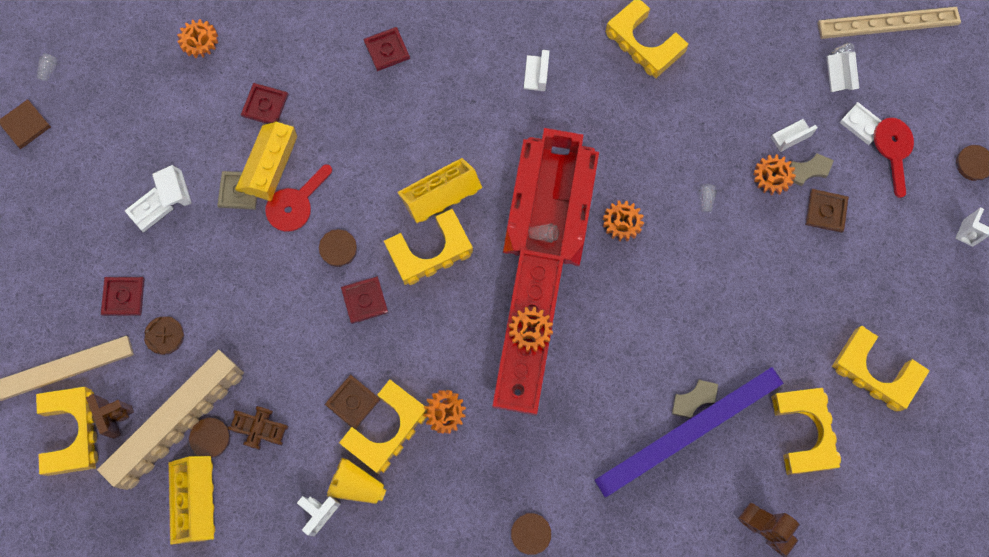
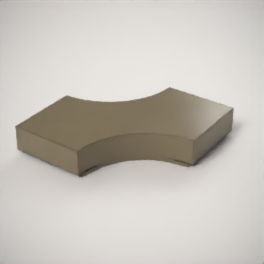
[786,153,834,186]
[672,380,718,419]

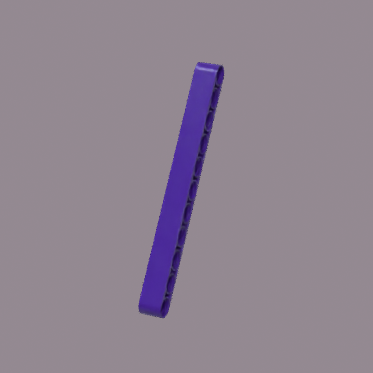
[594,367,784,498]

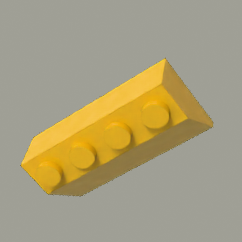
[235,122,297,201]
[397,158,482,223]
[168,456,215,545]

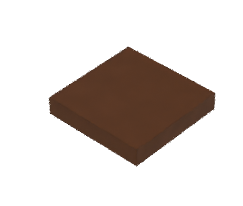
[0,99,51,149]
[805,189,849,233]
[324,374,381,429]

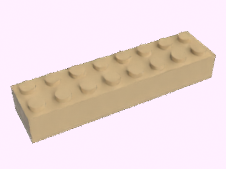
[97,350,244,490]

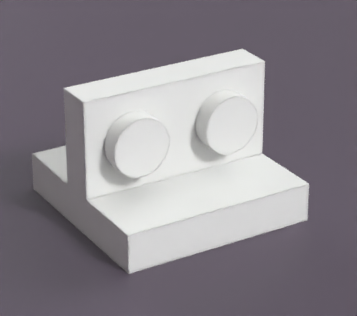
[297,496,341,537]

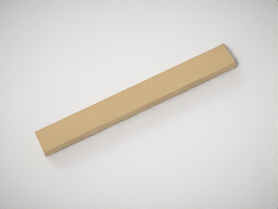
[817,7,961,39]
[0,336,134,401]

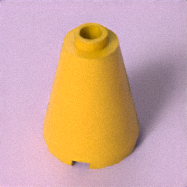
[327,457,386,504]

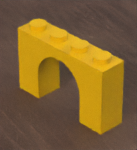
[605,0,689,78]
[384,209,473,285]
[832,326,930,411]
[339,379,427,474]
[36,387,98,476]
[771,388,841,475]

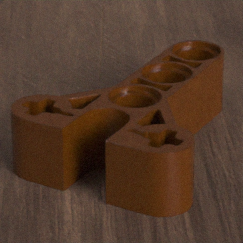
[738,502,800,557]

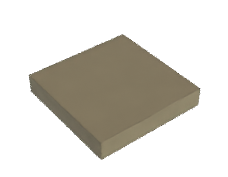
[217,171,257,210]

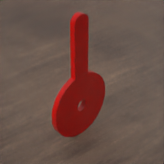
[874,118,914,198]
[265,164,332,232]

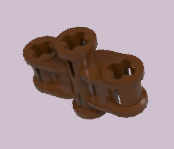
[227,406,289,450]

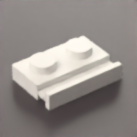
[840,102,881,145]
[125,187,173,233]

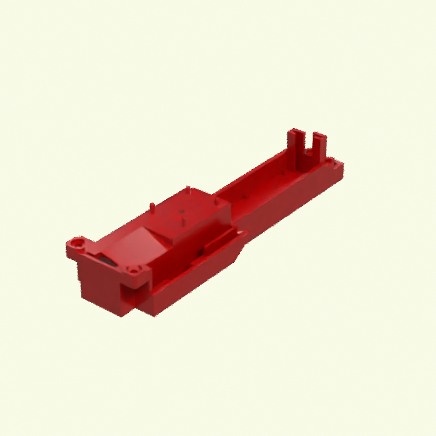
[492,128,599,416]

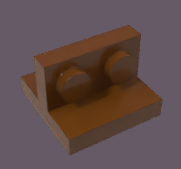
[86,394,134,439]

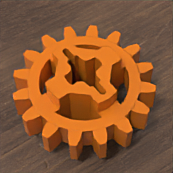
[177,19,218,58]
[753,154,796,195]
[602,201,644,242]
[509,307,553,352]
[423,390,466,434]

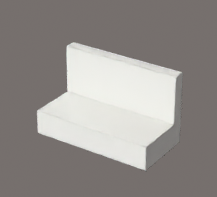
[524,50,549,91]
[826,51,859,92]
[771,119,817,152]
[152,165,191,208]
[956,207,989,247]

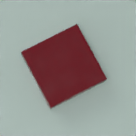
[363,27,410,71]
[241,83,289,124]
[341,276,388,324]
[101,277,145,316]

